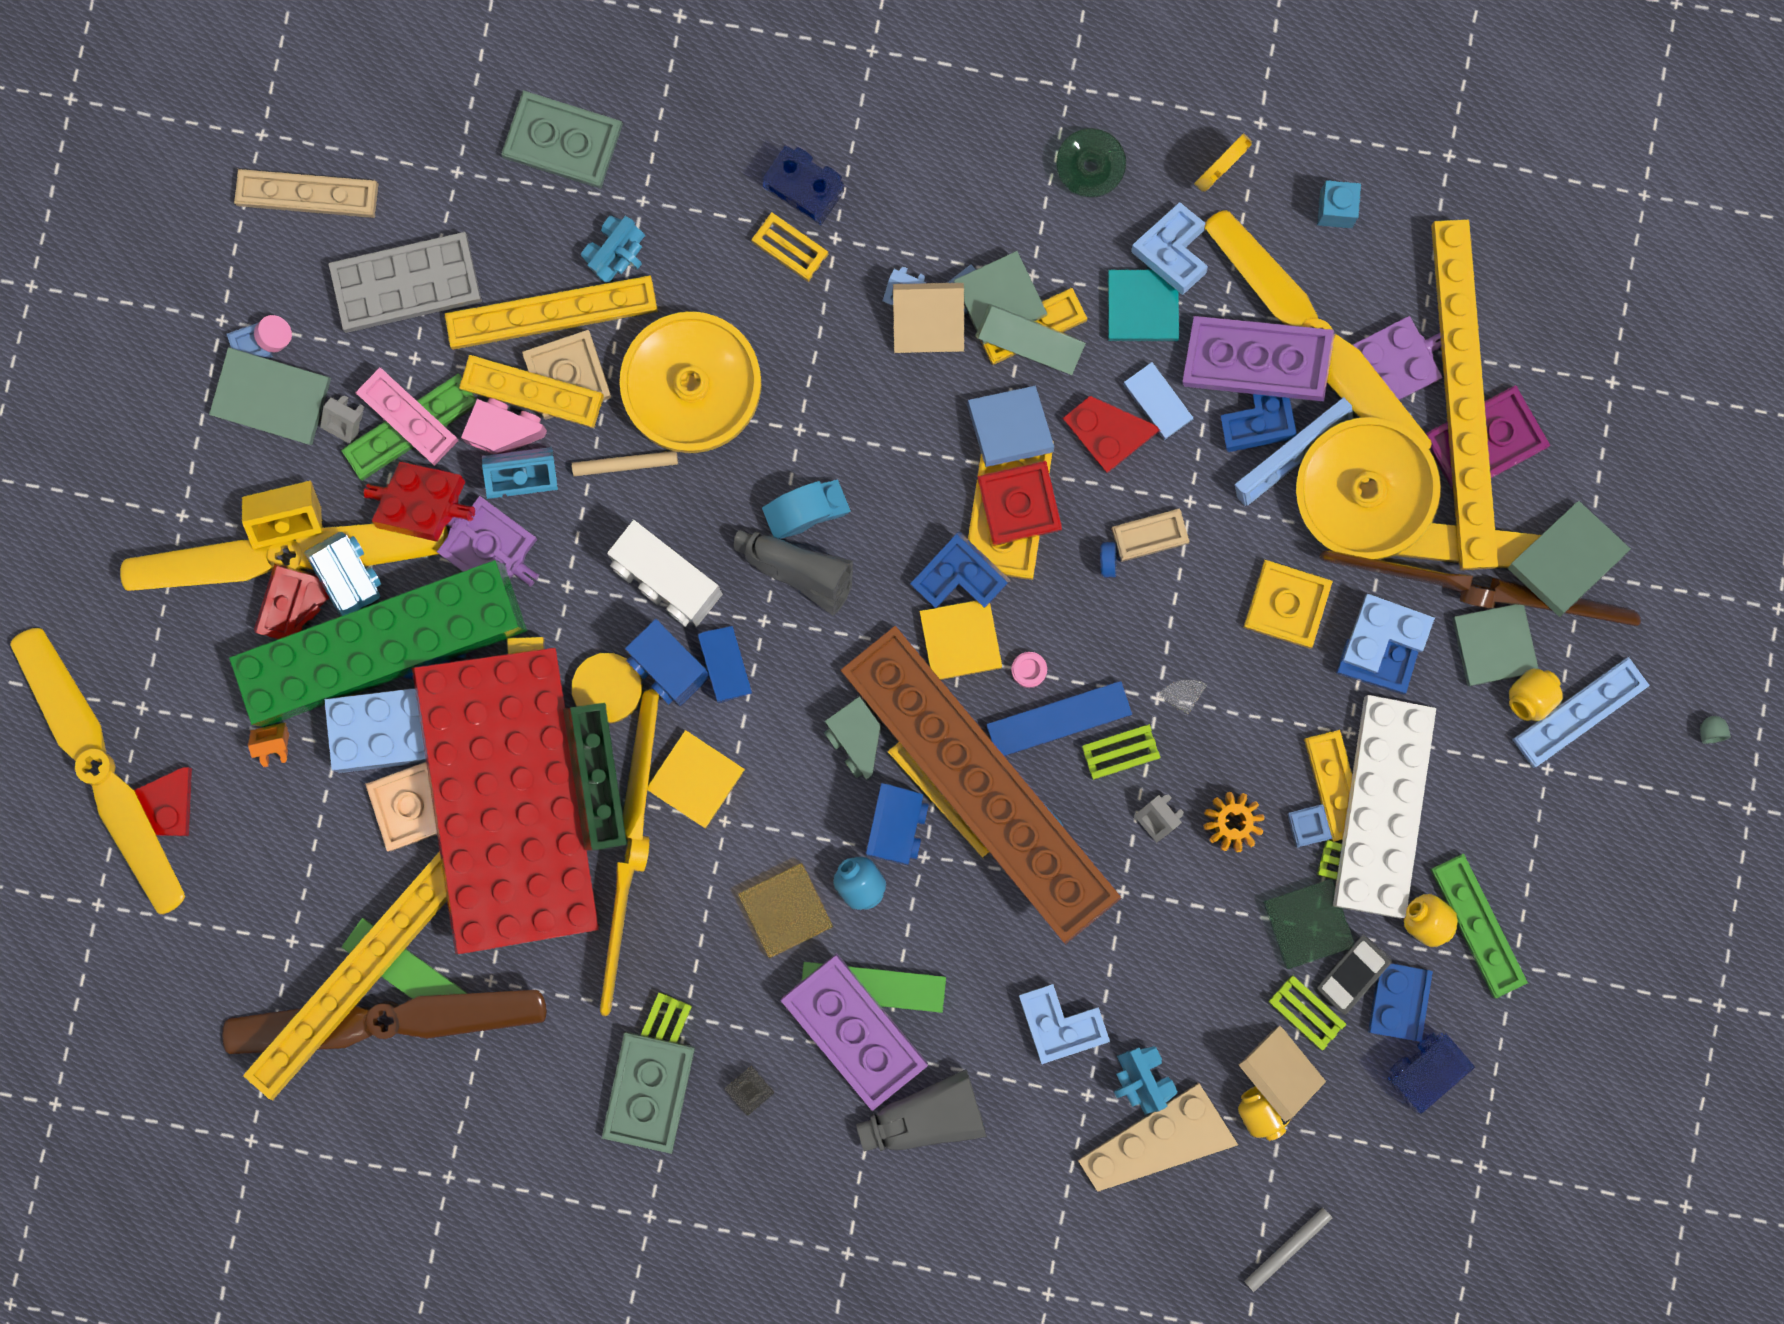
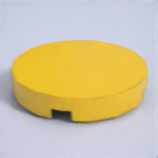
[1194,133,1252,192]
[572,653,642,723]

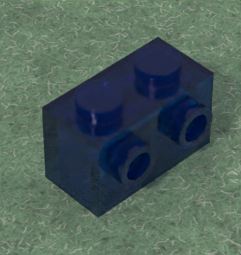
[762,145,844,225]
[1386,1032,1475,1114]

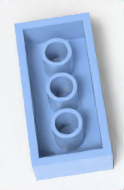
[324,689,426,773]

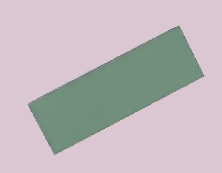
[975,304,1086,375]

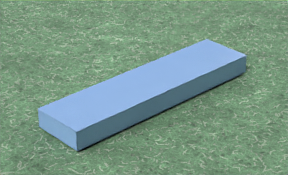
[1235,397,1353,506]
[1512,657,1650,768]

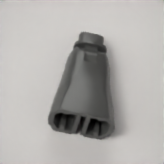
[734,530,853,616]
[856,1069,987,1152]

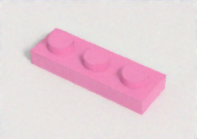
[356,367,459,466]

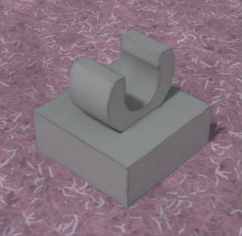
[320,396,364,444]
[1134,795,1184,843]

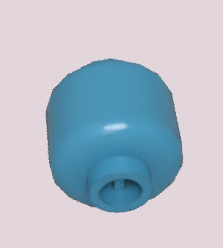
[833,857,886,910]

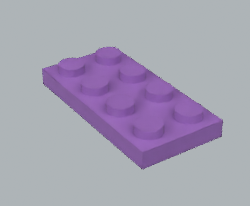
[1183,316,1335,401]
[780,953,928,1111]

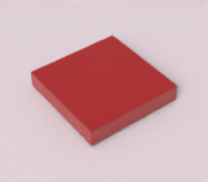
[977,461,1062,546]

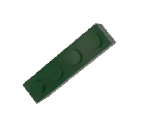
[563,702,627,850]

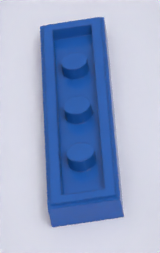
[986,681,1132,756]

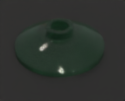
[1056,128,1126,198]

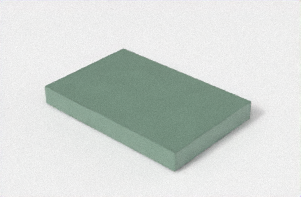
[501,90,623,189]
[209,347,331,445]
[1508,501,1631,617]
[602,1031,695,1154]

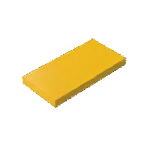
[968,441,1054,580]

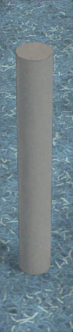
[1244,1208,1332,1292]

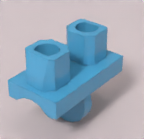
[581,216,645,284]
[1113,1046,1178,1115]

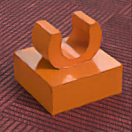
[248,722,289,767]

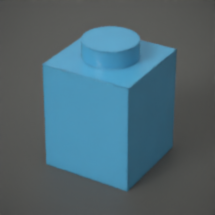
[1317,180,1361,228]

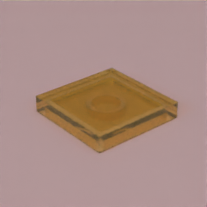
[738,863,833,959]

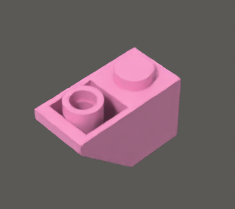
[461,398,547,454]

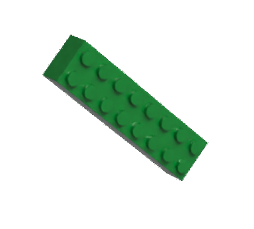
[229,560,527,727]

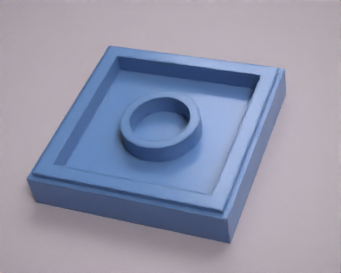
[967,386,1054,467]

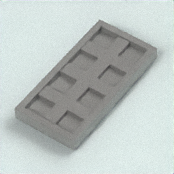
[329,232,482,333]

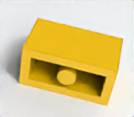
[242,480,322,549]

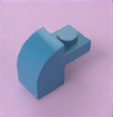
[762,479,851,539]

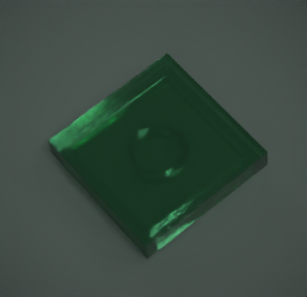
[1263,879,1355,970]

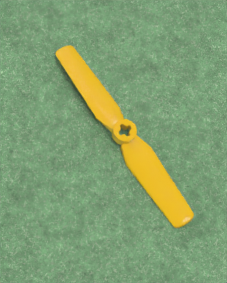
[1205,210,1432,449]
[120,524,448,591]
[10,628,185,914]
[600,689,659,1016]

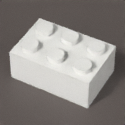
[607,520,723,627]

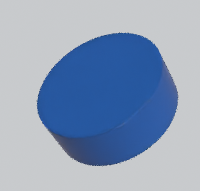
[1100,542,1117,578]

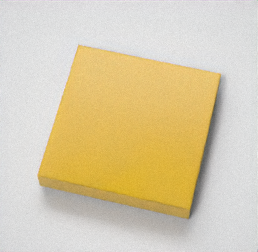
[1243,560,1333,649]
[919,600,1002,680]
[647,730,745,829]

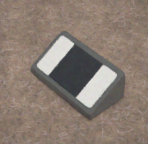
[1317,934,1392,1015]

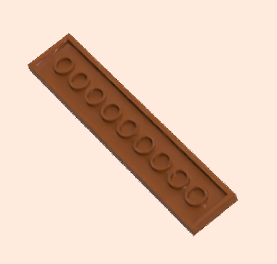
[841,626,1122,945]

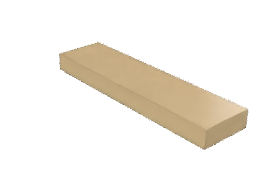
[234,169,378,218]

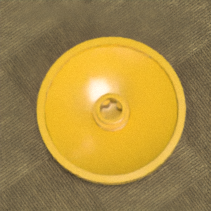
[620,312,761,453]
[1296,417,1441,560]

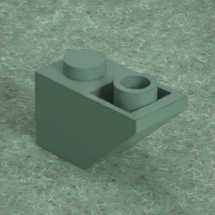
[824,696,881,781]

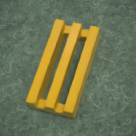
[751,212,829,282]

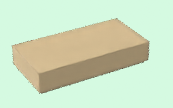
[1111,509,1189,562]

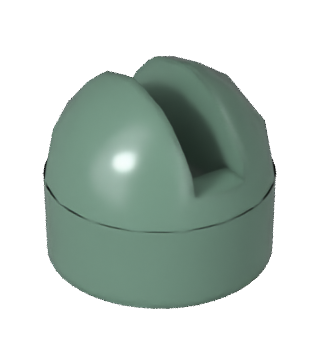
[1700,716,1731,744]

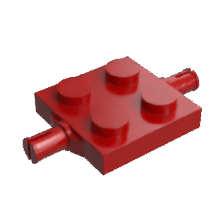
[364,462,475,542]

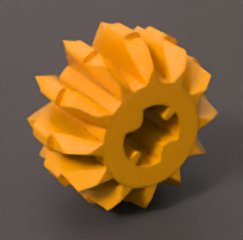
[1203,792,1264,853]

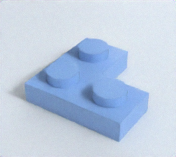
[1131,202,1208,295]
[1342,593,1435,673]
[1019,984,1110,1064]

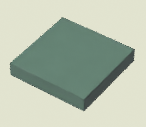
[954,251,1047,345]
[1452,604,1539,687]

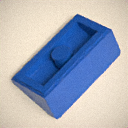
[698,626,752,703]

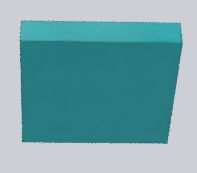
[1108,270,1179,341]

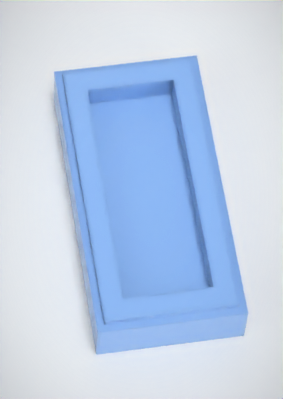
[1123,362,1193,440]

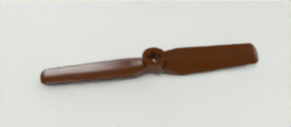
[1320,550,1641,626]
[222,990,547,1054]

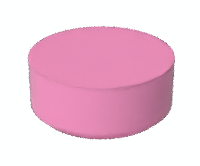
[254,315,292,352]
[1011,652,1047,688]

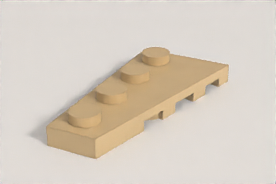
[1078,1083,1238,1192]

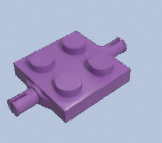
[1353,316,1443,400]
[437,496,539,587]

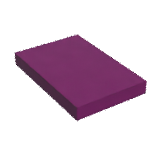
[1426,385,1550,490]

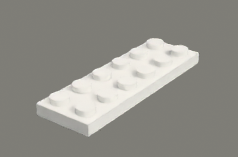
[1333,695,1436,919]

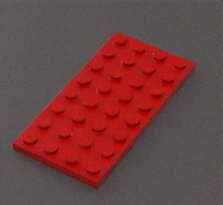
[412,648,599,955]

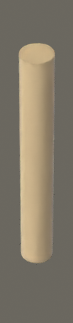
[572,451,678,476]

